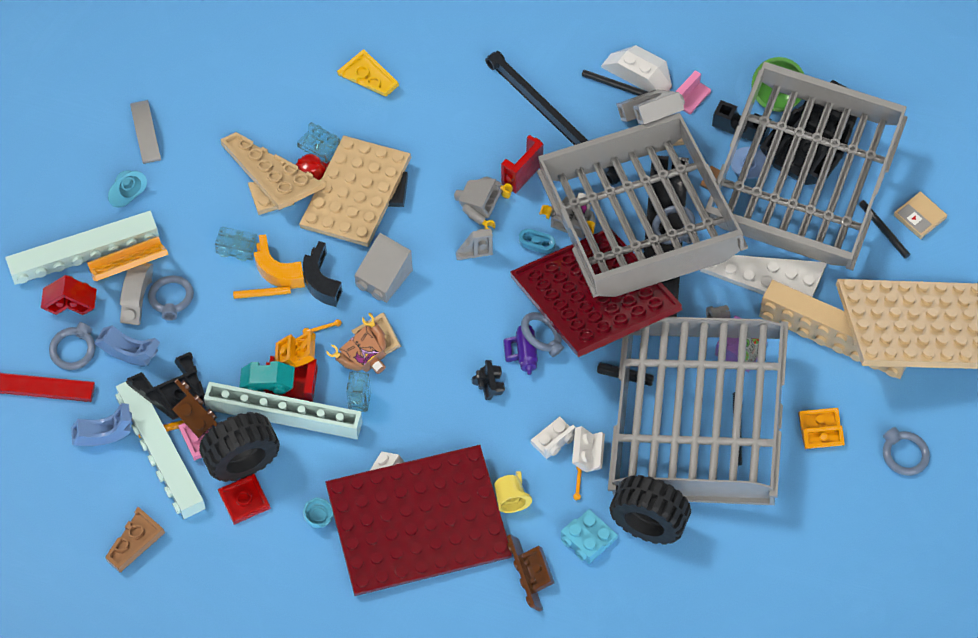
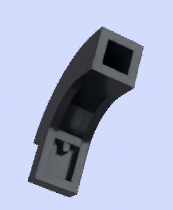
[303,241,343,307]

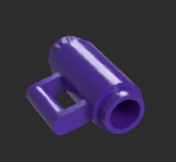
[503,325,538,375]

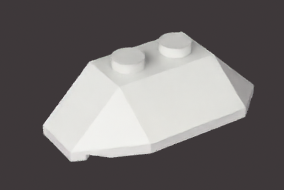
[601,45,672,92]

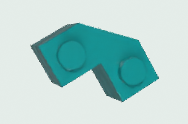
[239,361,295,395]

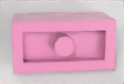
[676,70,711,114]

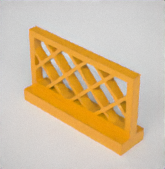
[87,236,168,281]

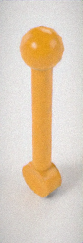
[303,319,342,334]
[573,466,582,501]

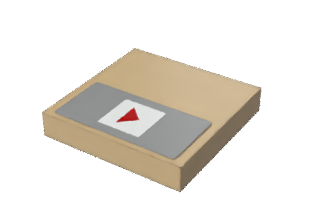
[894,191,947,239]

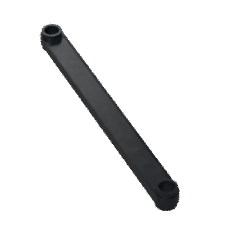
[485,51,621,185]

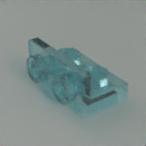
[297,122,340,164]

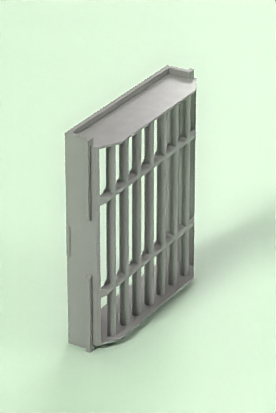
[701,62,908,271]
[537,112,748,298]
[608,317,788,505]

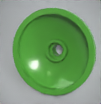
[751,57,804,112]

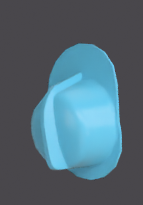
[108,170,147,208]

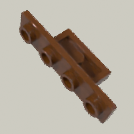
[173,379,218,438]
[507,534,554,611]

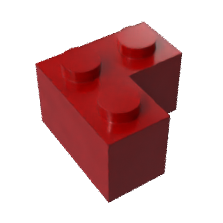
[41,275,97,315]

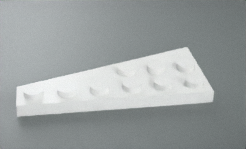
[700,255,827,297]

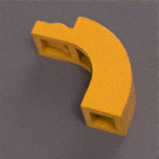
[253,234,305,289]

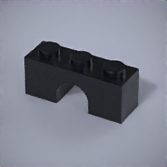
[712,100,772,145]

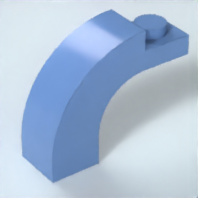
[94,325,160,366]
[71,403,132,446]

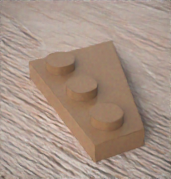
[105,507,165,573]

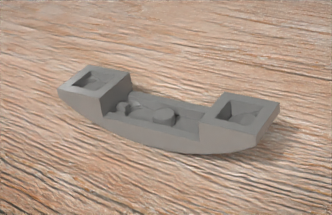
[130,100,161,164]

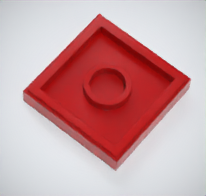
[218,474,271,525]

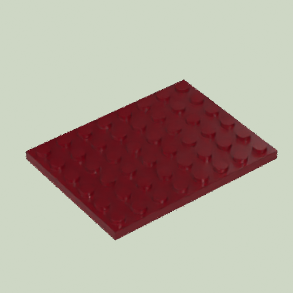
[510,229,682,357]
[325,445,512,596]

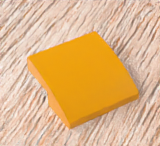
[275,330,316,367]
[798,408,845,449]

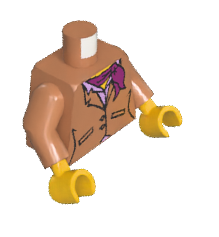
[326,313,386,374]

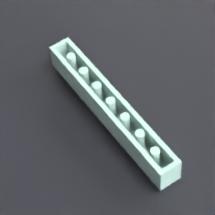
[5,211,159,285]
[115,382,206,519]
[204,382,363,440]

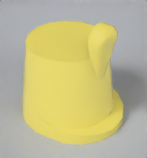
[494,471,532,513]

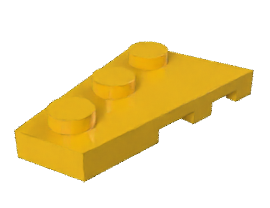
[337,49,399,97]

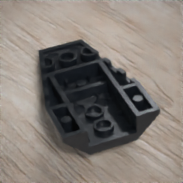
[760,80,857,185]

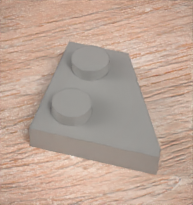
[456,229,493,260]

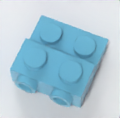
[561,509,618,564]

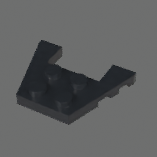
[126,352,205,420]

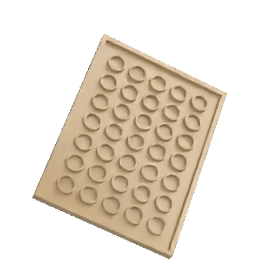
[836,279,978,369]

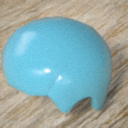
[303,497,333,528]

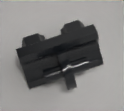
[471,360,505,400]

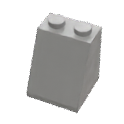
[355,233,413,303]

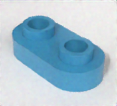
[519,229,555,254]

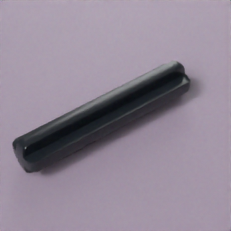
[597,362,654,386]

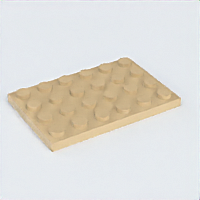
[299,135,411,247]

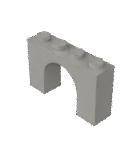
[616,90,685,124]

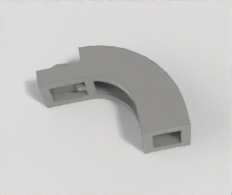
[120,263,153,325]

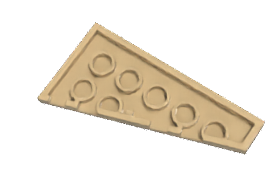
[220,132,326,210]

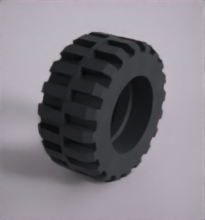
[199,412,280,482]
[609,475,691,545]

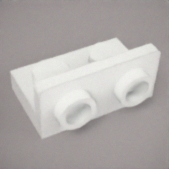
[531,417,576,459]
[572,426,605,473]

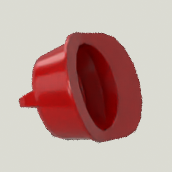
[295,154,330,180]

